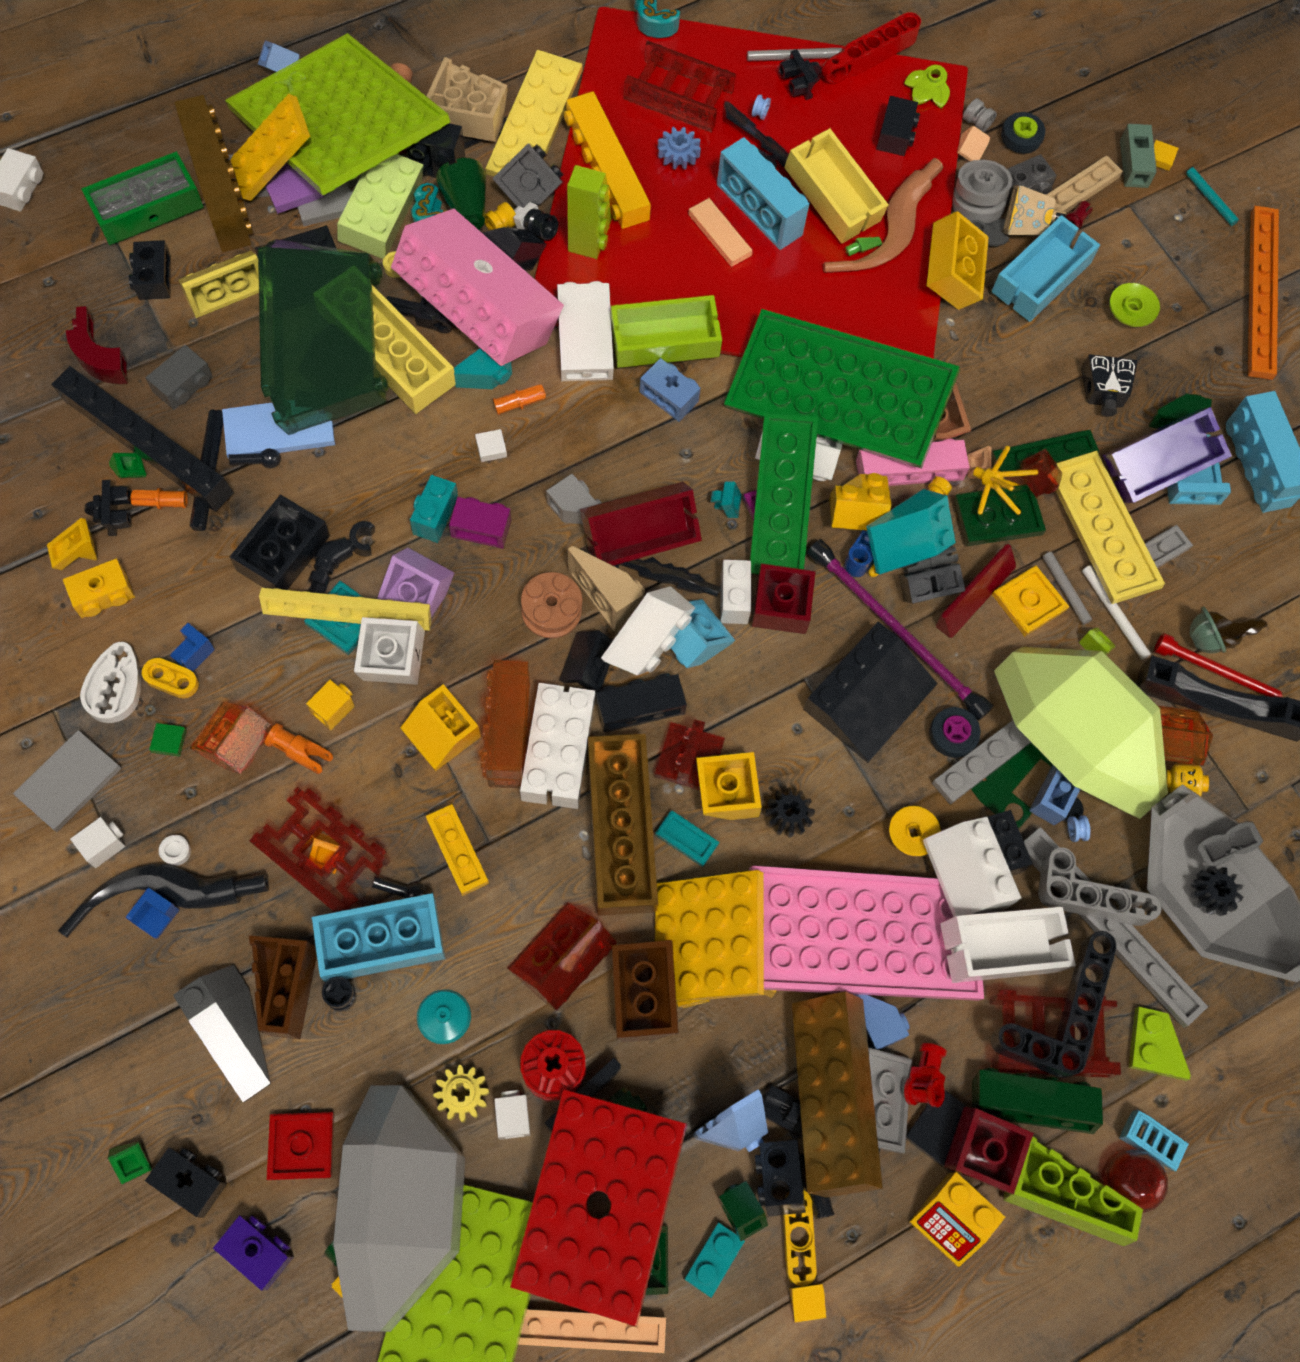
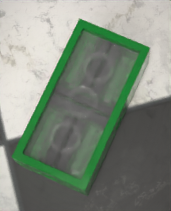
[81,151,204,245]

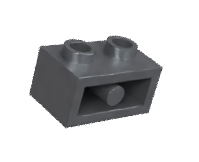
[1006,154,1057,206]

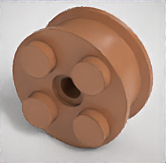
[521,572,582,638]

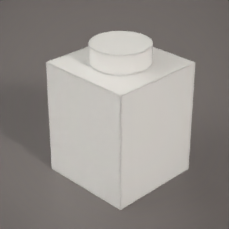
[70,817,126,868]
[495,1090,531,1140]

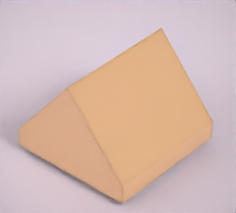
[967,446,991,479]

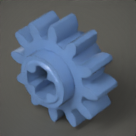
[658,127,701,169]

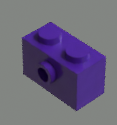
[213,1215,294,1291]

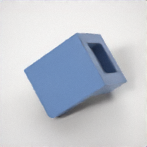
[258,41,299,72]

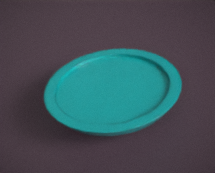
[417,989,471,1044]

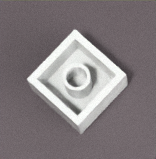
[354,617,425,685]

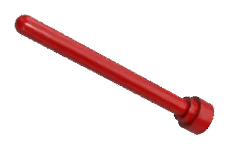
[1154,632,1282,697]

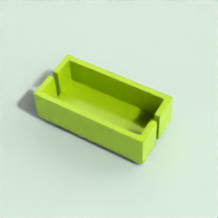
[611,295,722,368]

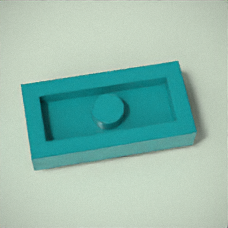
[684,1222,745,1298]

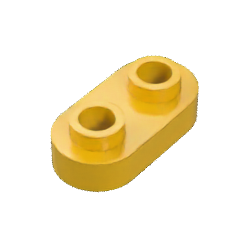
[142,658,199,699]

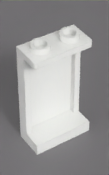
[557,281,614,381]

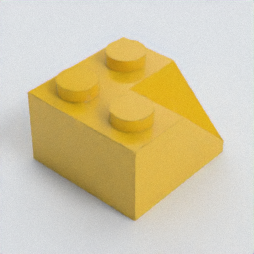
[829,473,891,531]

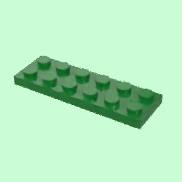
[750,413,819,575]

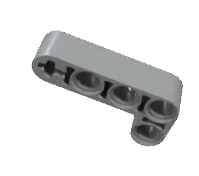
[1038,847,1162,926]

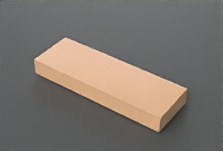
[688,198,753,267]

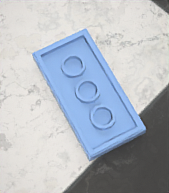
[222,400,335,459]

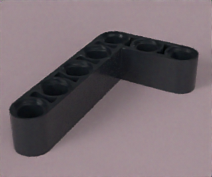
[991,931,1117,1078]

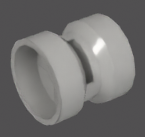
[963,98,997,132]

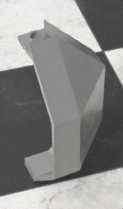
[1147,784,1300,982]
[333,1085,465,1332]

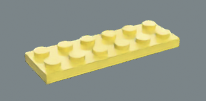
[485,50,583,177]
[1046,451,1165,604]

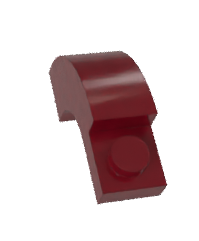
[65,306,128,384]

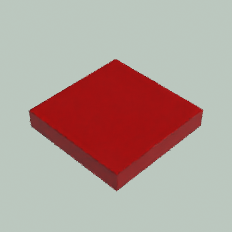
[266,1112,334,1181]

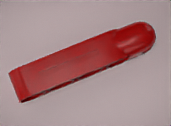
[821,12,921,84]

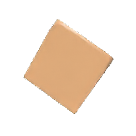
[957,126,990,161]

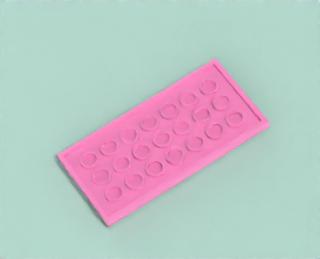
[749,866,984,1001]

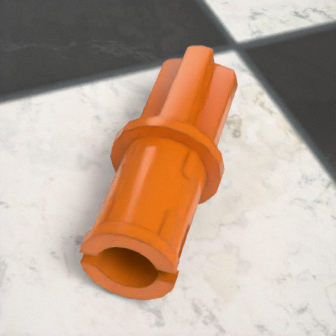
[493,384,546,415]
[130,488,188,510]

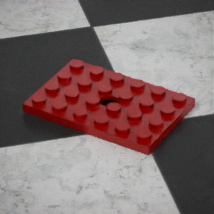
[510,1089,687,1326]

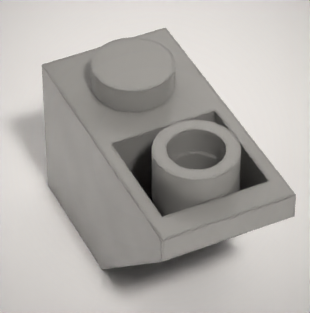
[546,474,602,525]

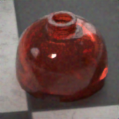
[1102,1149,1169,1214]

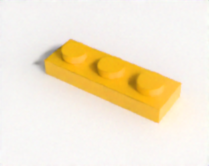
[426,804,489,896]

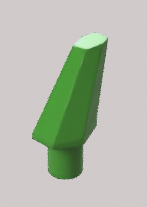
[845,237,883,256]

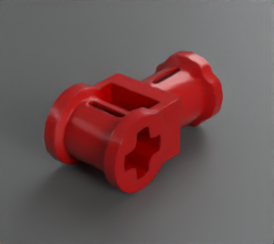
[904,1043,947,1107]

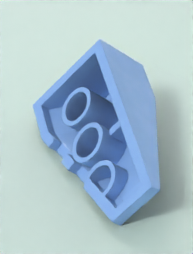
[693,1089,768,1153]

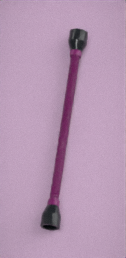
[807,539,994,721]

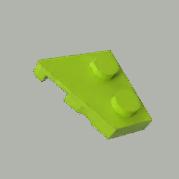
[1129,1007,1191,1081]

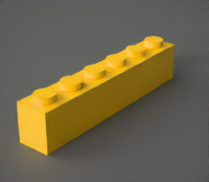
[564,91,651,229]

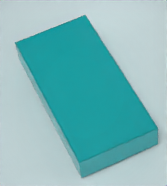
[655,810,719,868]

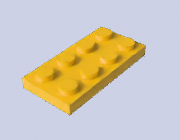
[230,93,310,201]

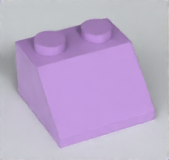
[377,548,454,617]

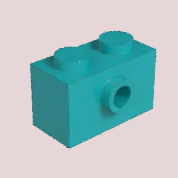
[410,475,458,543]

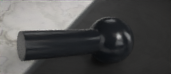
[228,448,281,469]
[372,876,428,899]

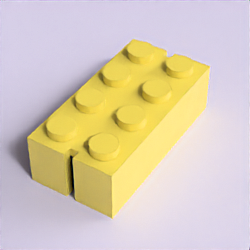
[784,128,888,243]

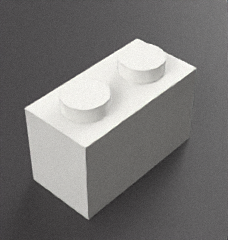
[0,148,44,212]
[720,560,751,624]

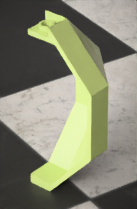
[994,647,1168,819]

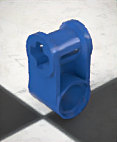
[844,530,874,577]

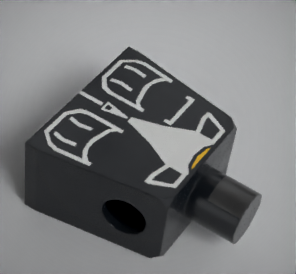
[1081,354,1137,417]

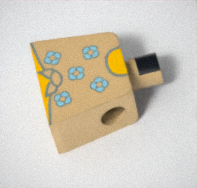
[1002,185,1066,235]

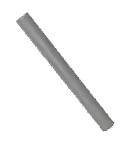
[747,48,842,61]

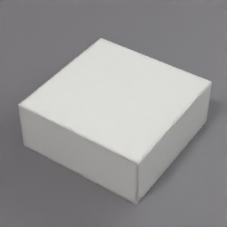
[475,429,507,462]

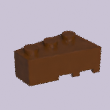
[249,935,317,1040]

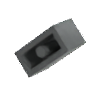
[145,345,213,410]

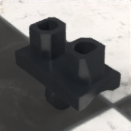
[779,49,822,100]
[84,479,131,536]

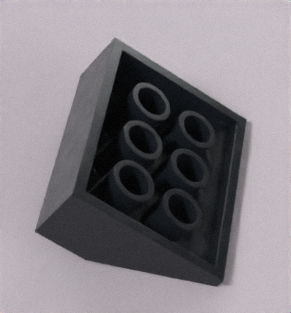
[803,621,938,763]

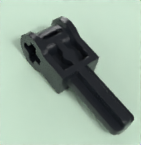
[385,296,452,334]

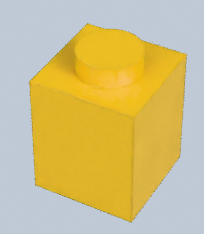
[306,680,355,730]

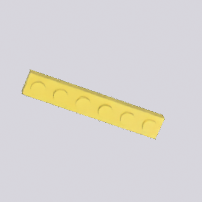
[259,588,431,631]

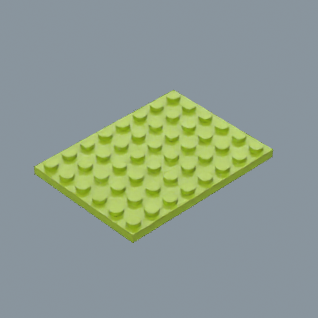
[225,33,450,196]

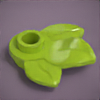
[904,65,950,108]

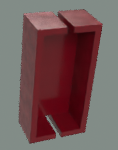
[580,482,702,566]

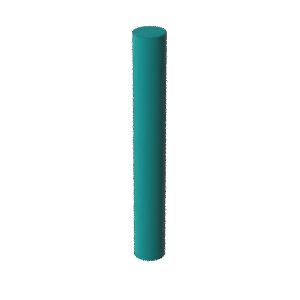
[1186,167,1239,226]

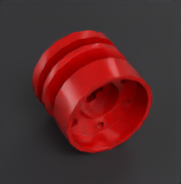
[520,1030,586,1102]

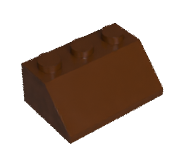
[612,940,679,1042]

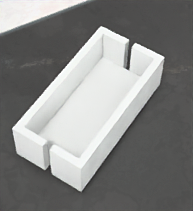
[520,683,595,809]
[940,907,1076,983]

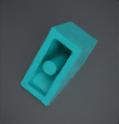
[454,348,512,390]

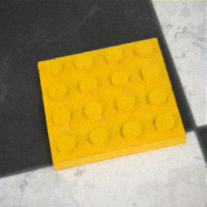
[655,870,764,1002]

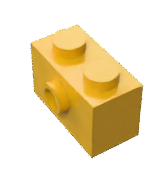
[63,558,135,618]

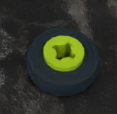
[1001,112,1046,154]

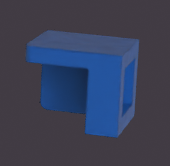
[170,623,215,672]
[126,888,179,939]

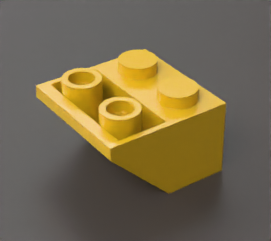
[400,684,481,772]

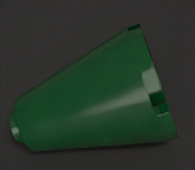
[436,158,486,230]

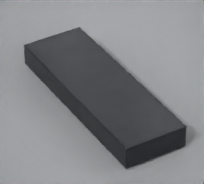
[545,1058,621,1133]

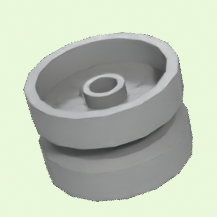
[952,159,1013,223]

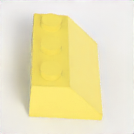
[178,251,268,318]

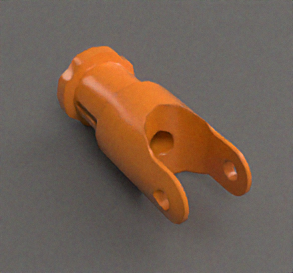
[265,723,333,774]

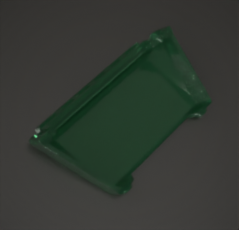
[258,239,388,435]

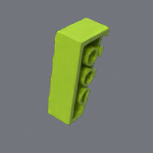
[567,165,612,259]
[1003,1137,1143,1246]

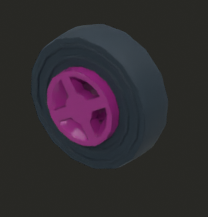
[929,707,981,758]

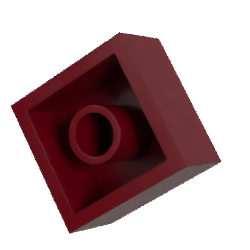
[751,564,816,634]
[944,1107,1034,1195]

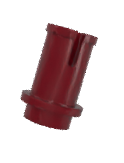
[1065,201,1093,229]

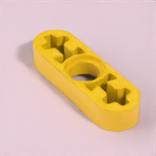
[783,1190,817,1286]

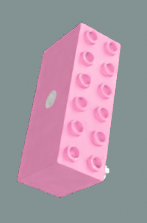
[391,209,564,366]

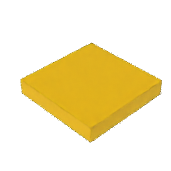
[992,565,1069,637]

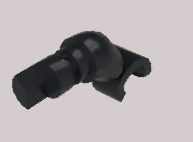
[308,521,375,594]

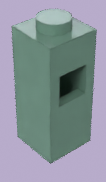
[1120,124,1157,188]

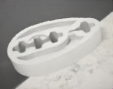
[80,642,141,723]

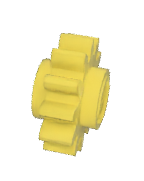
[433,1065,490,1123]

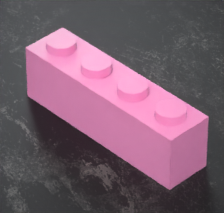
[856,439,970,486]

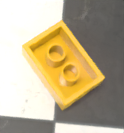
[927,211,989,310]

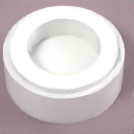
[159,835,191,866]

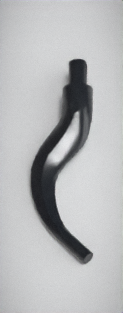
[58,864,269,938]

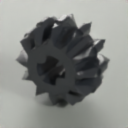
[765,788,815,838]
[1190,866,1244,916]

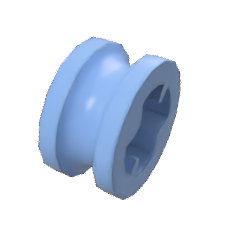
[751,94,771,120]
[1067,815,1090,842]

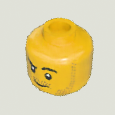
[1166,763,1209,796]

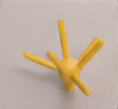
[973,446,1038,515]

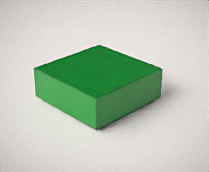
[149,723,187,757]

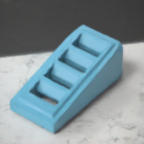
[1119,1110,1189,1172]

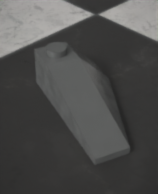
[173,965,271,1103]

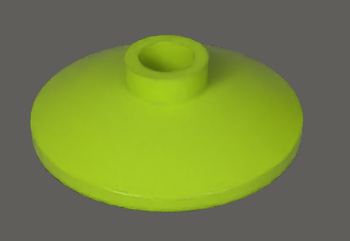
[1109,283,1160,327]

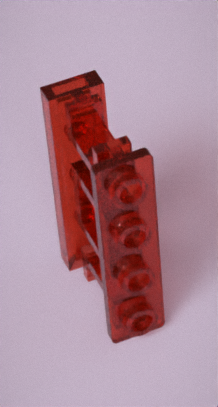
[249,787,390,912]

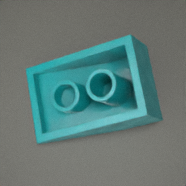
[866,489,956,574]

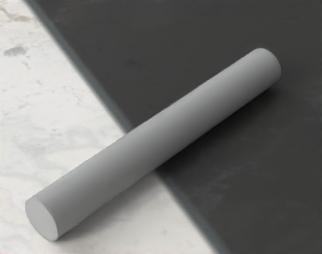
[1042,552,1092,625]

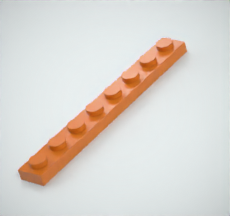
[1248,206,1279,380]

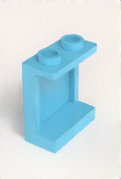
[1167,434,1231,505]

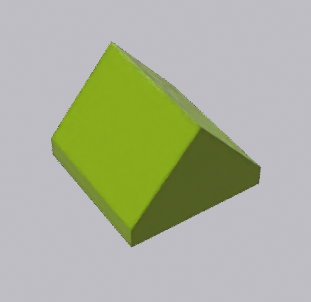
[1079,628,1115,655]

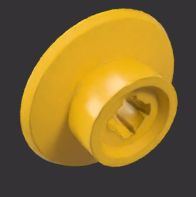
[889,806,941,856]

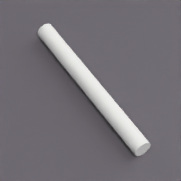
[1082,565,1151,660]

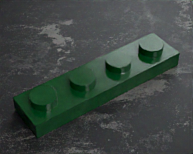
[991,430,1100,472]

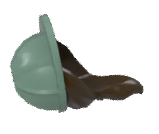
[1190,606,1268,653]

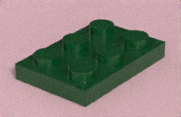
[954,484,1046,546]

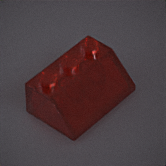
[507,902,617,1011]

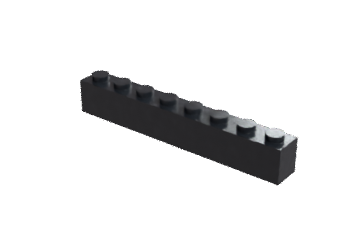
[51,366,234,512]

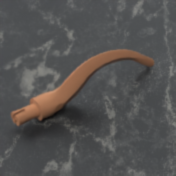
[823,158,943,272]

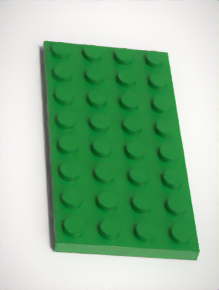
[724,309,960,469]

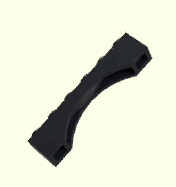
[1137,655,1300,742]

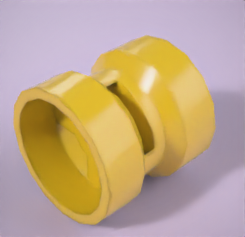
[485,202,516,231]

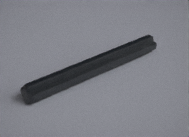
[189,409,223,531]

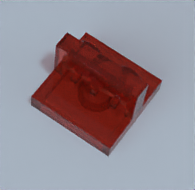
[654,719,725,790]

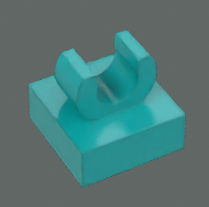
[711,481,742,518]

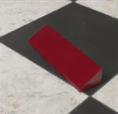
[936,544,1016,638]

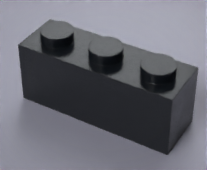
[596,673,687,733]

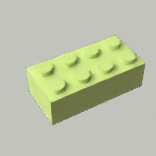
[337,154,423,259]

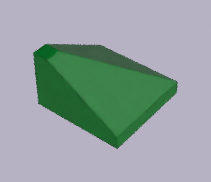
[109,453,146,478]
[108,1142,152,1184]

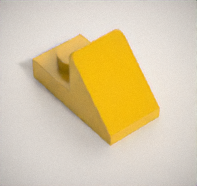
[47,518,97,570]

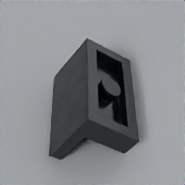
[559,630,613,693]

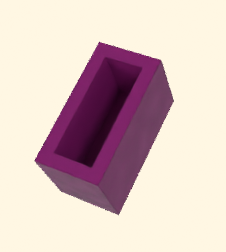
[449,497,512,549]

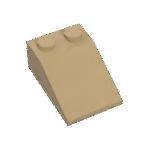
[568,546,645,634]

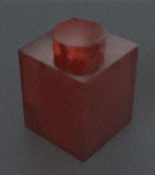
[1020,449,1062,497]

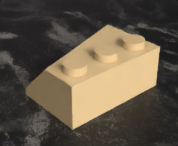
[427,57,508,142]

